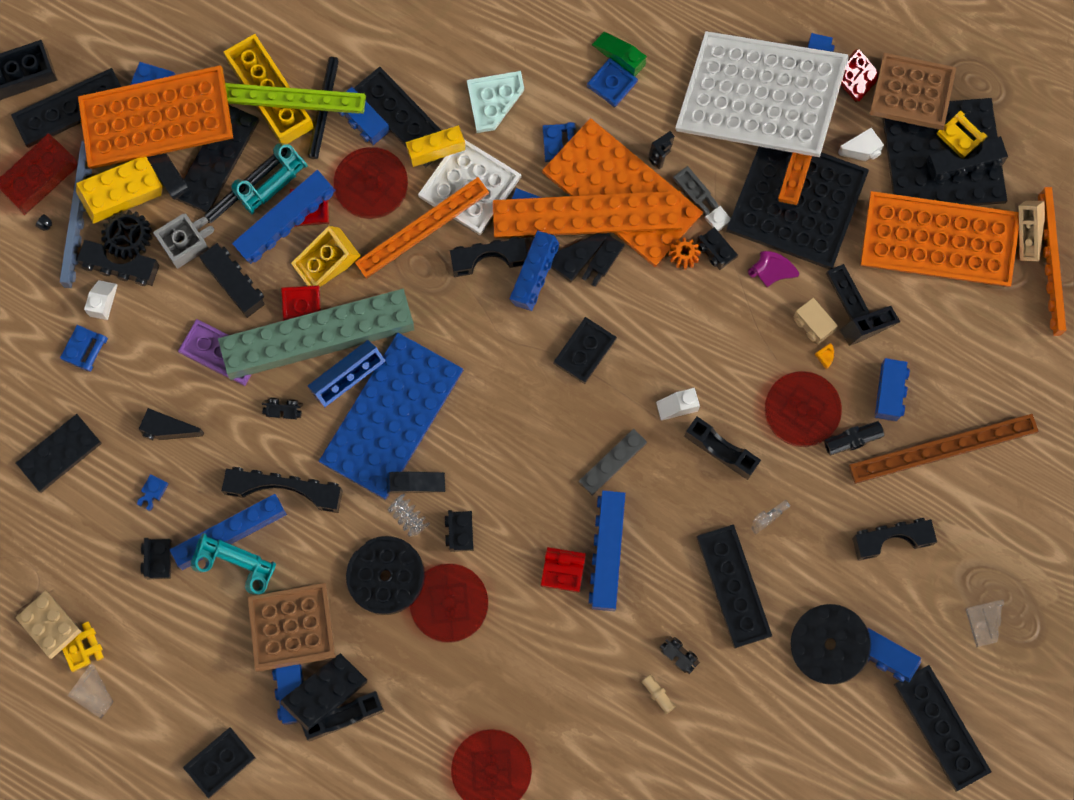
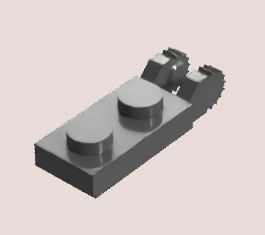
[673,166,718,216]

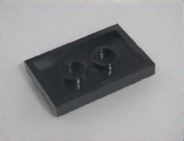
[553,317,617,384]
[183,727,256,799]

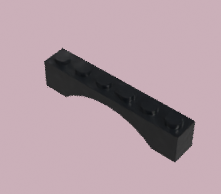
[221,467,343,513]

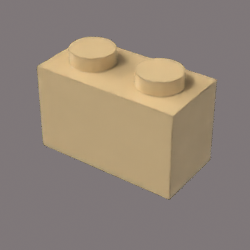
[793,298,838,345]

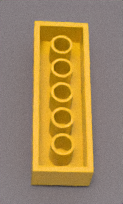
[223,34,314,144]

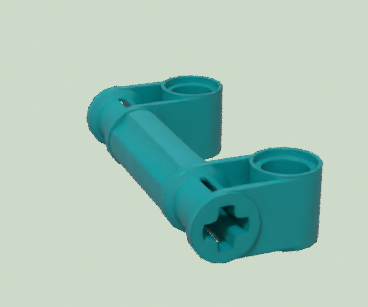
[232,143,308,215]
[191,533,276,595]

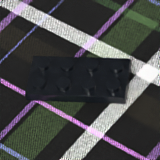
[16,414,102,493]
[280,653,368,731]

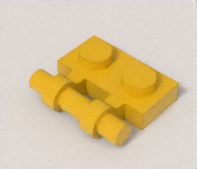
[62,622,104,672]

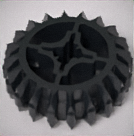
[101,209,153,260]

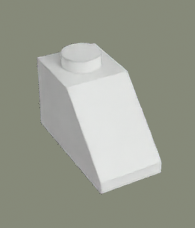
[838,128,884,161]
[84,280,117,320]
[656,388,700,421]

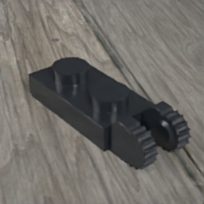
[582,235,624,287]

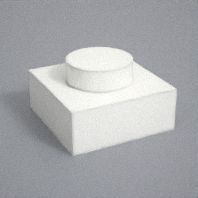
[705,206,731,231]

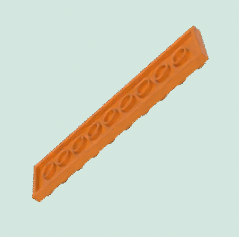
[493,191,682,238]

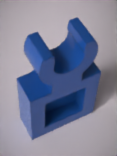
[137,474,169,511]

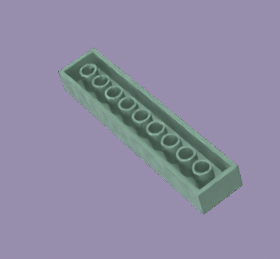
[218,289,414,380]

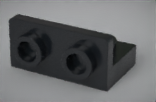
[649,131,675,169]
[697,227,738,270]
[445,510,474,552]
[140,538,172,580]

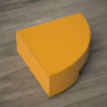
[815,343,834,369]

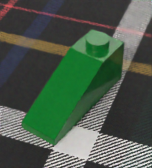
[592,32,647,77]

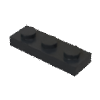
[826,264,870,320]

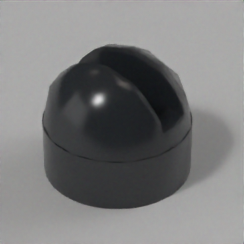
[35,214,52,231]

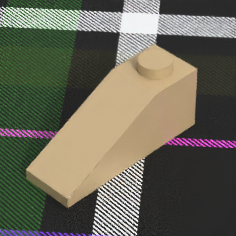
[1019,201,1045,261]

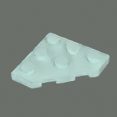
[467,71,524,133]

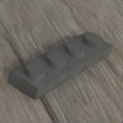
[579,429,647,496]

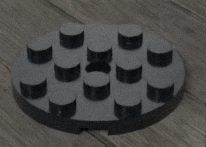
[346,536,425,615]
[790,604,871,685]

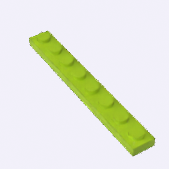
[225,83,366,114]

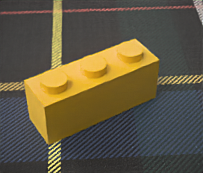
[406,125,466,167]

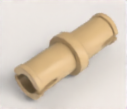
[642,674,676,714]

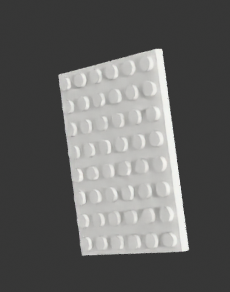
[675,31,848,157]

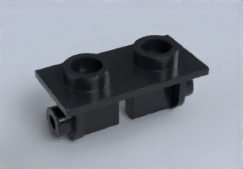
[262,397,303,420]
[660,636,700,674]

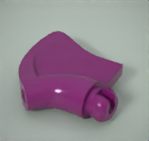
[748,251,799,288]

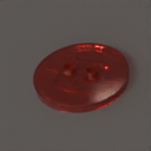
[334,147,408,219]
[764,371,842,447]
[410,564,489,643]
[451,729,532,800]

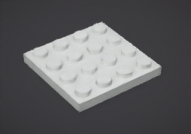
[418,139,521,235]

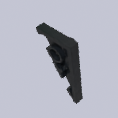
[551,233,611,282]

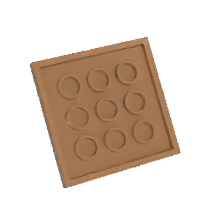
[870,53,956,130]
[248,583,336,672]

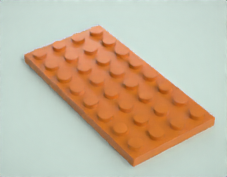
[78,65,233,169]
[542,118,703,267]
[860,191,1019,287]

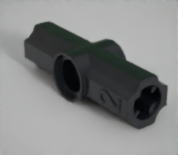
[824,421,885,456]

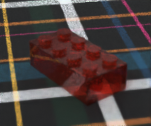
[0,133,78,216]

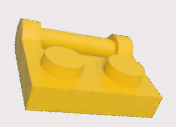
[937,111,987,159]

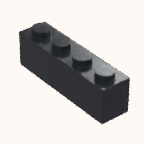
[199,243,265,318]

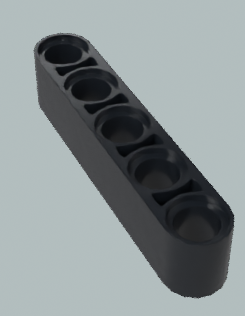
[147,153,190,200]

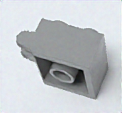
[153,214,215,269]

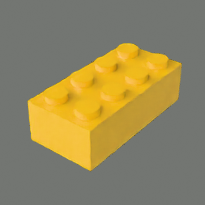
[76,157,163,224]

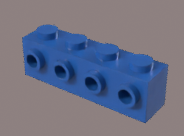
[509,230,560,311]
[308,340,385,407]

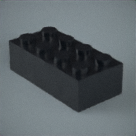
[0,40,58,100]

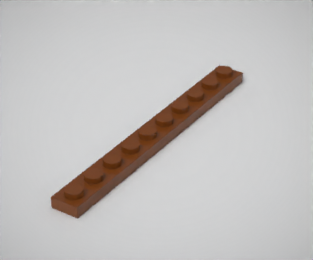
[849,414,1039,484]

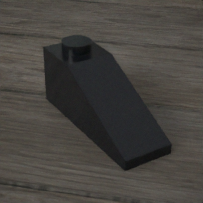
[840,306,901,346]
[139,408,204,441]
[387,471,445,494]

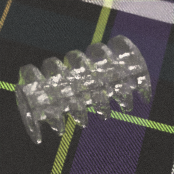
[388,493,430,537]

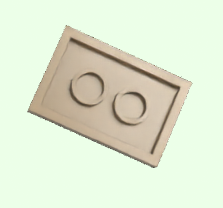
[15,590,82,659]

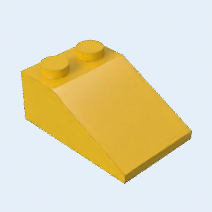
[291,226,361,287]

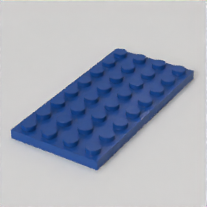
[319,333,464,500]

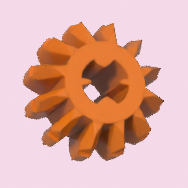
[669,237,701,270]

